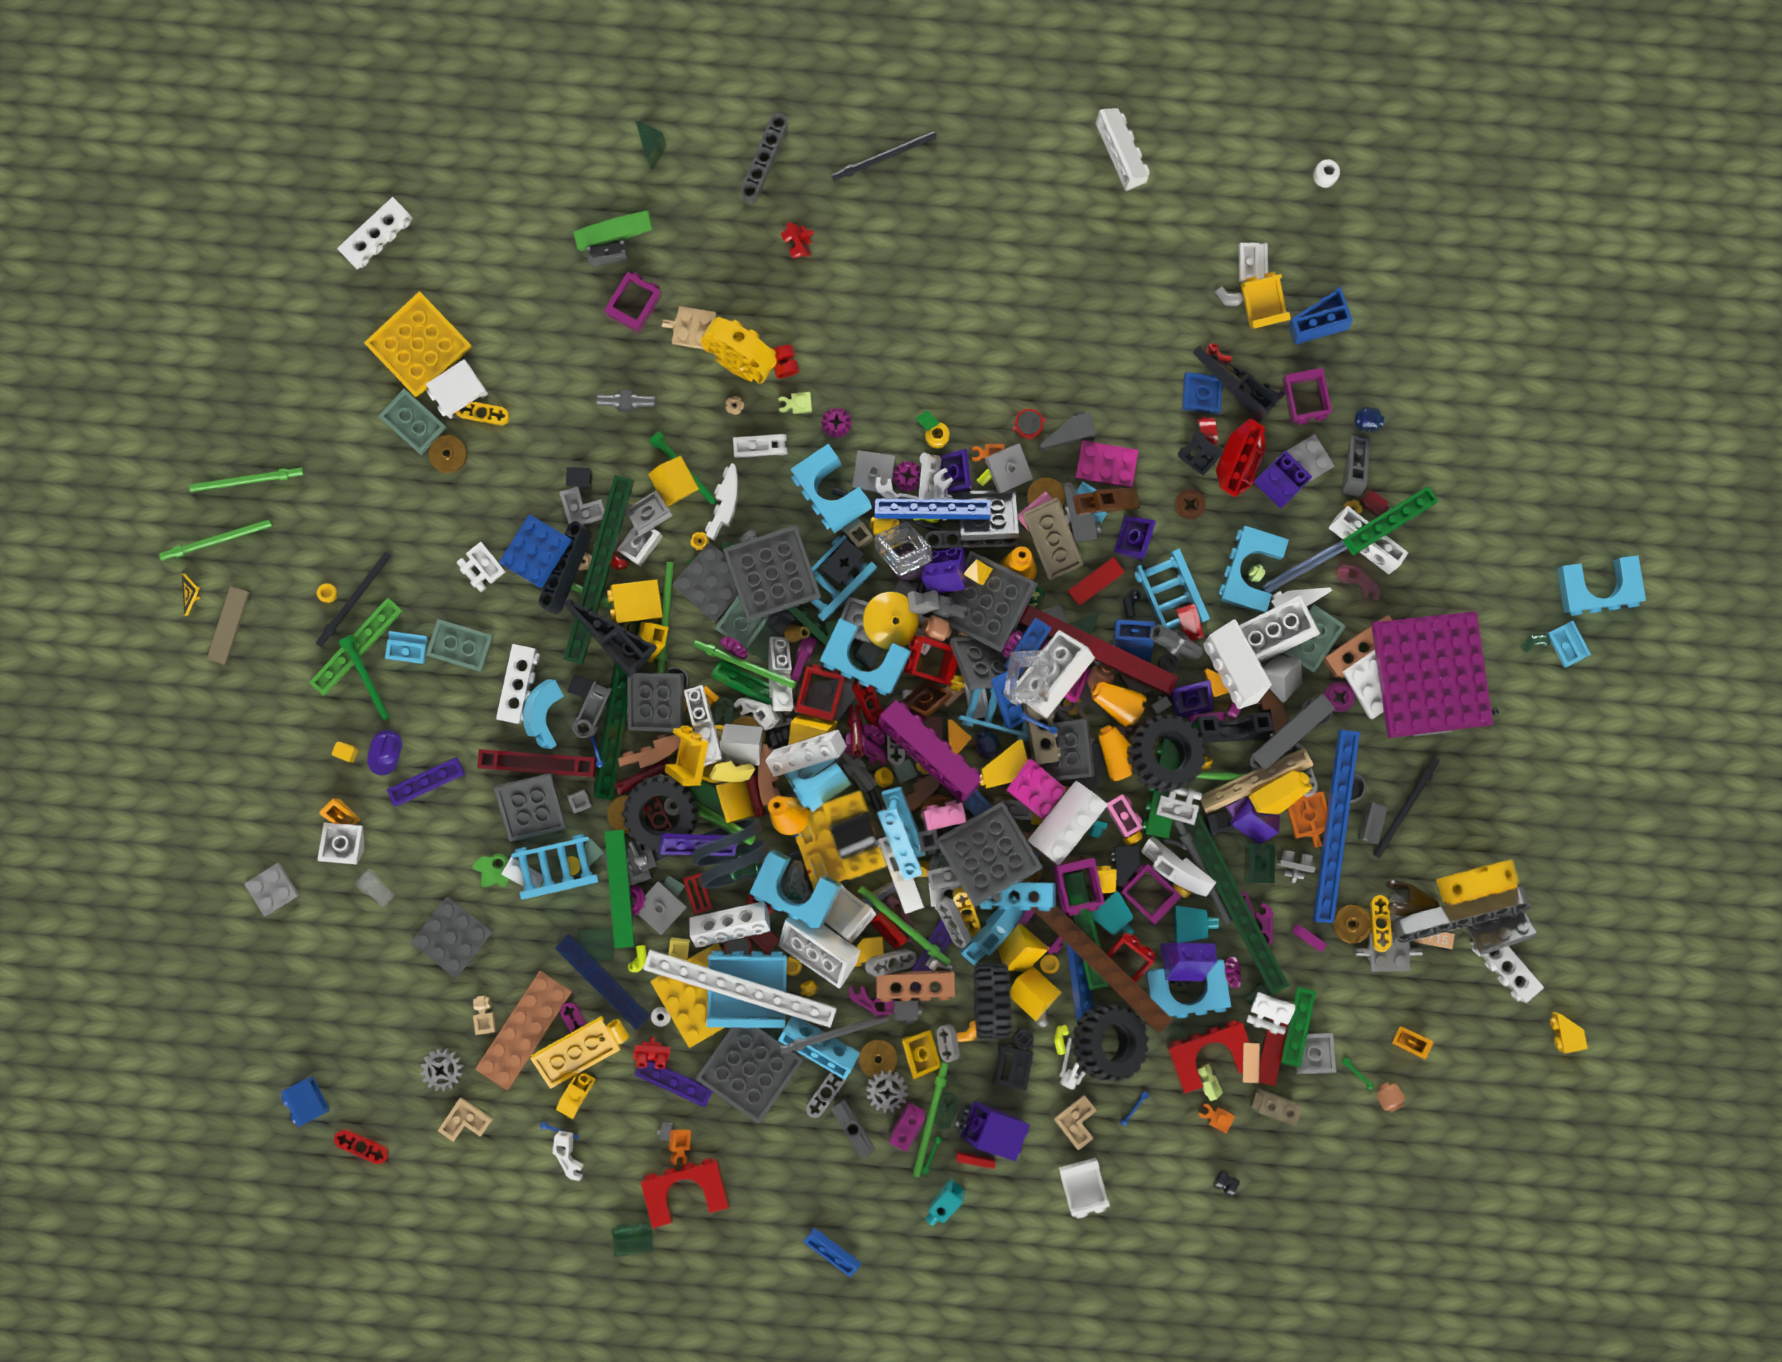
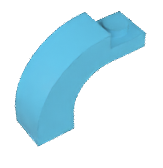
[523,679,564,749]

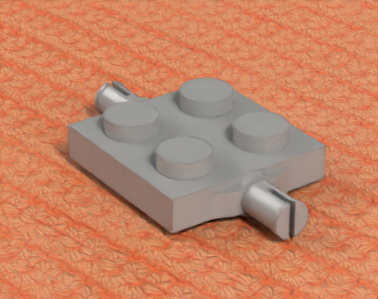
[1355,932,1423,972]

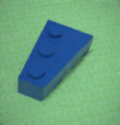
[1289,287,1353,345]

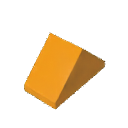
[1203,668,1229,698]
[947,720,972,755]
[319,799,360,825]
[1392,1026,1434,1060]

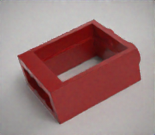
[903,635,958,686]
[795,664,846,721]
[1106,932,1156,982]

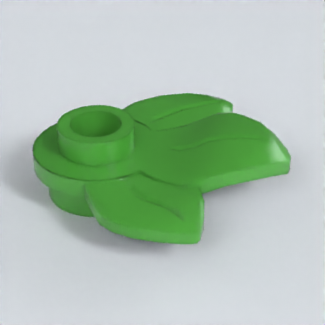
[472,853,509,888]

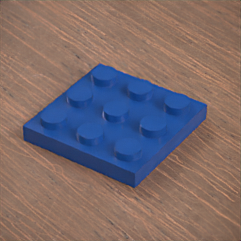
[499,514,572,588]

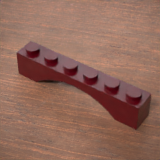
[477,749,597,777]

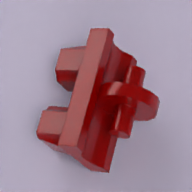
[781,222,814,259]
[633,1036,670,1069]

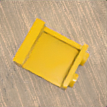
[1240,271,1291,329]
[607,579,663,625]
[665,726,709,786]

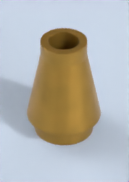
[784,624,810,643]

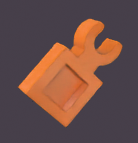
[972,444,1005,464]
[1198,1103,1235,1134]
[669,1129,691,1165]

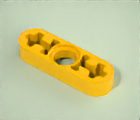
[455,401,510,426]
[953,887,981,937]
[1370,895,1392,952]

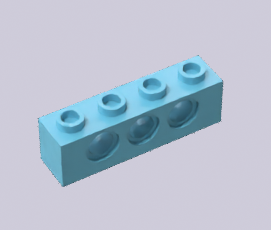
[979,882,1056,911]
[778,1016,860,1079]

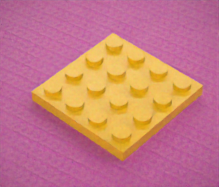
[364,291,472,398]
[650,943,725,1048]

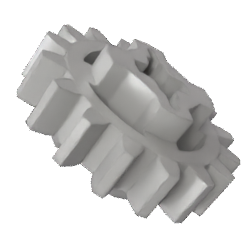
[420,1048,464,1091]
[866,1069,908,1113]

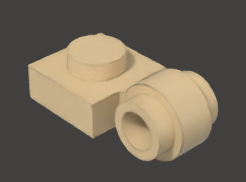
[473,996,496,1035]

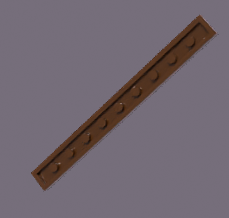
[1017,881,1173,1033]

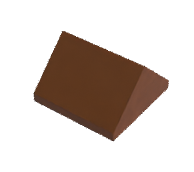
[901,681,953,722]

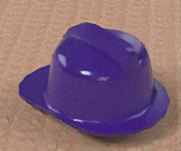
[367,730,402,775]

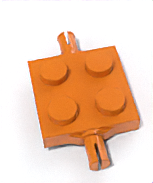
[1287,791,1328,848]

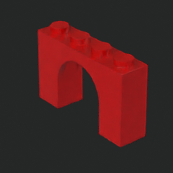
[1167,1020,1250,1093]
[641,1157,730,1229]

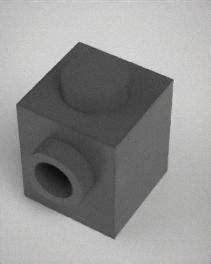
[918,829,943,855]
[894,998,922,1024]

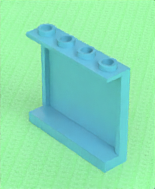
[707,951,787,1028]

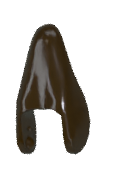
[1386,880,1440,916]

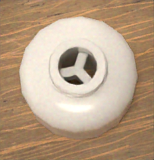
[1313,160,1340,187]

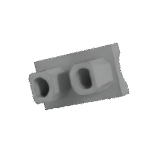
[1277,850,1315,883]

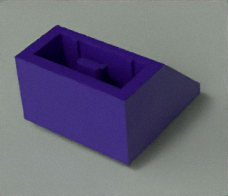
[1254,450,1312,509]
[921,547,968,593]

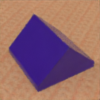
[940,449,971,494]
[1114,516,1156,561]
[1170,680,1213,718]
[1230,793,1280,845]

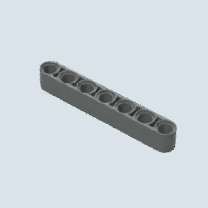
[1392,887,1531,943]

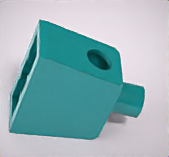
[1092,890,1134,935]
[1173,905,1219,943]
[925,1178,966,1226]

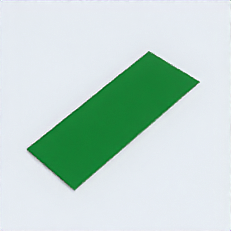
[915,410,940,431]

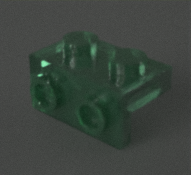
[611,1222,654,1257]

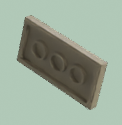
[1022,497,1084,581]

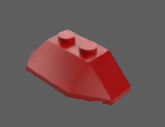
[1215,419,1265,497]

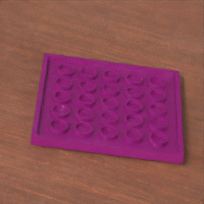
[1371,611,1493,738]

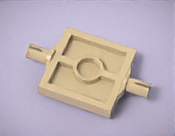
[662,306,717,350]

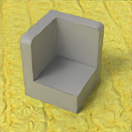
[907,590,940,615]

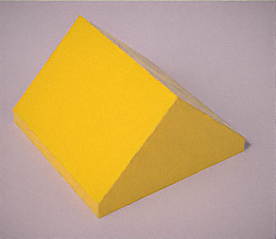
[648,456,699,507]
[788,713,837,745]
[997,923,1049,972]
[1010,966,1062,1021]
[902,1030,941,1079]

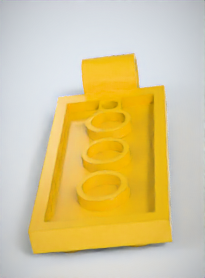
[531,1016,629,1089]

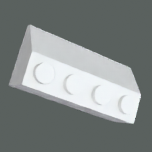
[1096,108,1149,191]
[1239,595,1320,663]
[1203,620,1272,709]
[1011,630,1095,718]
[1027,781,1108,865]
[778,917,861,988]

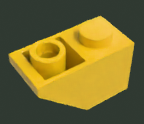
[638,622,669,663]
[1096,865,1117,894]
[855,936,884,967]
[1550,1012,1588,1053]
[556,1071,596,1119]

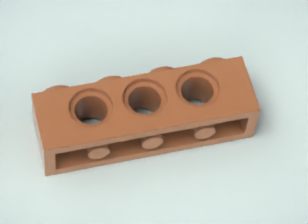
[1323,615,1392,678]
[876,970,955,1002]

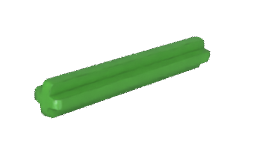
[696,801,756,845]

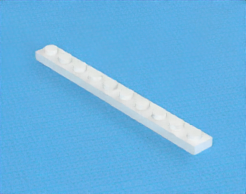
[643,950,836,1027]

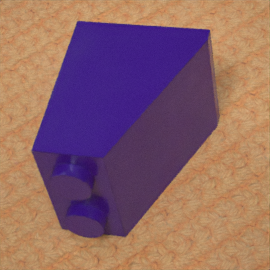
[1160,943,1217,981]
[960,1100,1030,1162]

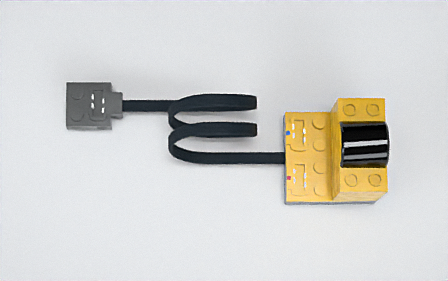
[602,791,887,890]

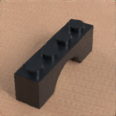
[1191,713,1274,743]

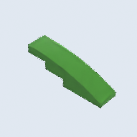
[574,211,653,251]

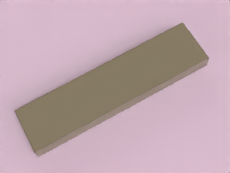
[207,586,250,665]

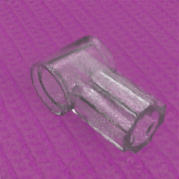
[355,868,395,907]

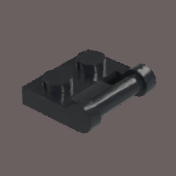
[1178,431,1223,475]
[992,1045,1034,1091]

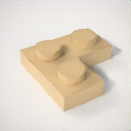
[1054,1095,1097,1150]
[438,1097,493,1142]

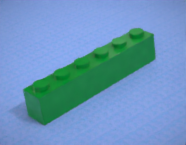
[1141,737,1180,839]

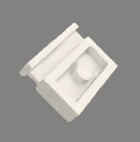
[1238,243,1268,282]

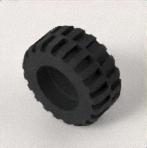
[1127,715,1206,792]
[623,775,699,852]
[974,963,1011,1039]
[1072,1005,1149,1081]

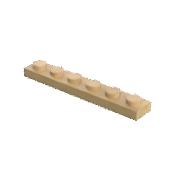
[1200,748,1313,814]

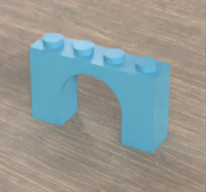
[791,444,872,534]
[1218,526,1289,614]
[1556,555,1646,616]
[820,618,912,695]
[784,759,851,811]
[750,850,842,929]
[1145,959,1231,1018]

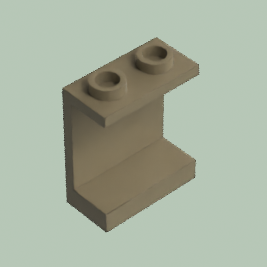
[1250,1088,1302,1126]

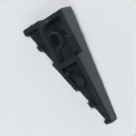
[1193,345,1285,423]
[564,599,657,678]

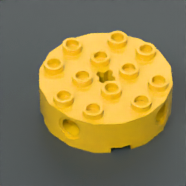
[700,317,777,383]
[1436,859,1520,905]

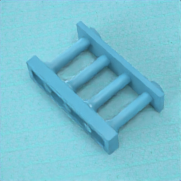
[811,535,877,623]
[1134,549,1210,630]
[958,688,1028,742]
[878,787,926,880]
[511,834,598,900]

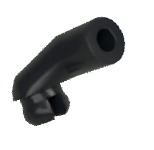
[1123,589,1141,617]

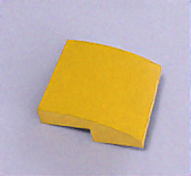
[716,781,754,823]

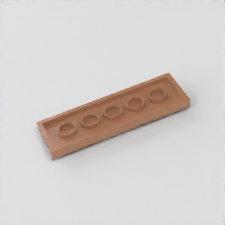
[475,971,573,1091]

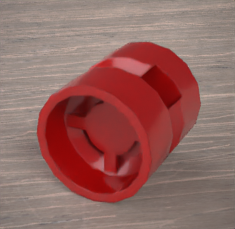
[773,345,800,378]

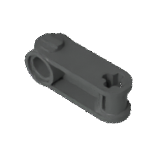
[570,681,612,738]

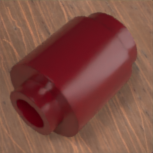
[1360,490,1390,517]

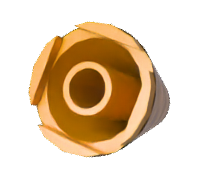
[1000,547,1037,581]
[1091,682,1146,728]
[1098,725,1133,781]
[768,796,809,835]

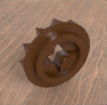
[1175,489,1206,520]

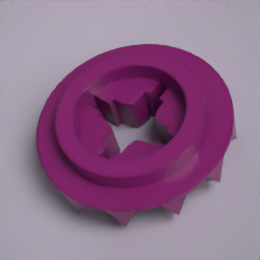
[821,407,852,438]
[893,461,921,491]
[1002,630,1023,658]
[721,637,748,659]
[1324,682,1355,712]
[861,724,885,748]
[630,885,647,917]
[1225,957,1242,988]

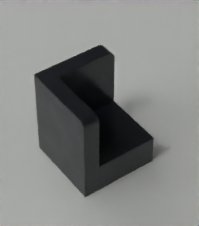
[566,467,592,490]
[766,610,797,637]
[1205,811,1234,835]

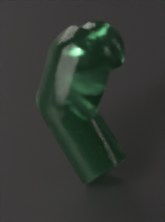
[1520,633,1551,653]

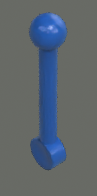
[1019,712,1057,734]
[589,736,604,768]
[1121,1091,1149,1126]
[540,1122,579,1139]

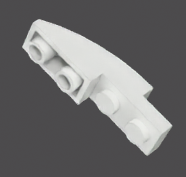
[705,463,739,541]
[768,637,793,711]
[684,685,723,766]
[1141,836,1216,896]
[879,837,924,914]

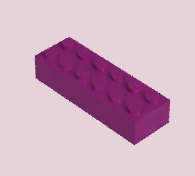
[878,700,982,804]

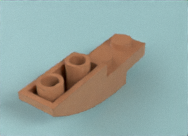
[618,733,681,769]
[758,743,781,806]

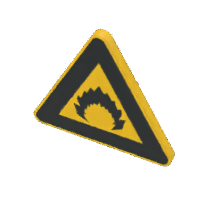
[181,574,200,616]

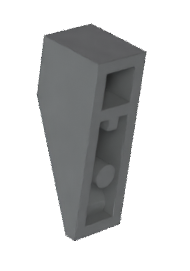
[1039,411,1096,452]
[1342,435,1370,497]
[1064,482,1102,542]

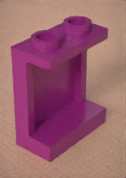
[889,1101,925,1152]

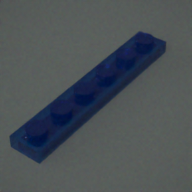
[555,934,651,1030]

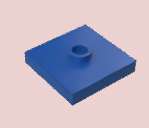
[1182,372,1222,415]

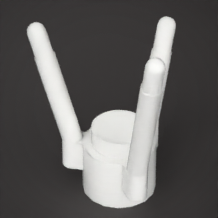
[1059,1038,1086,1089]

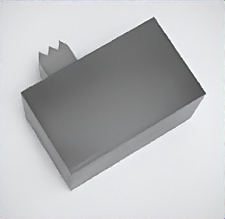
[1151,695,1172,714]
[657,1121,674,1142]

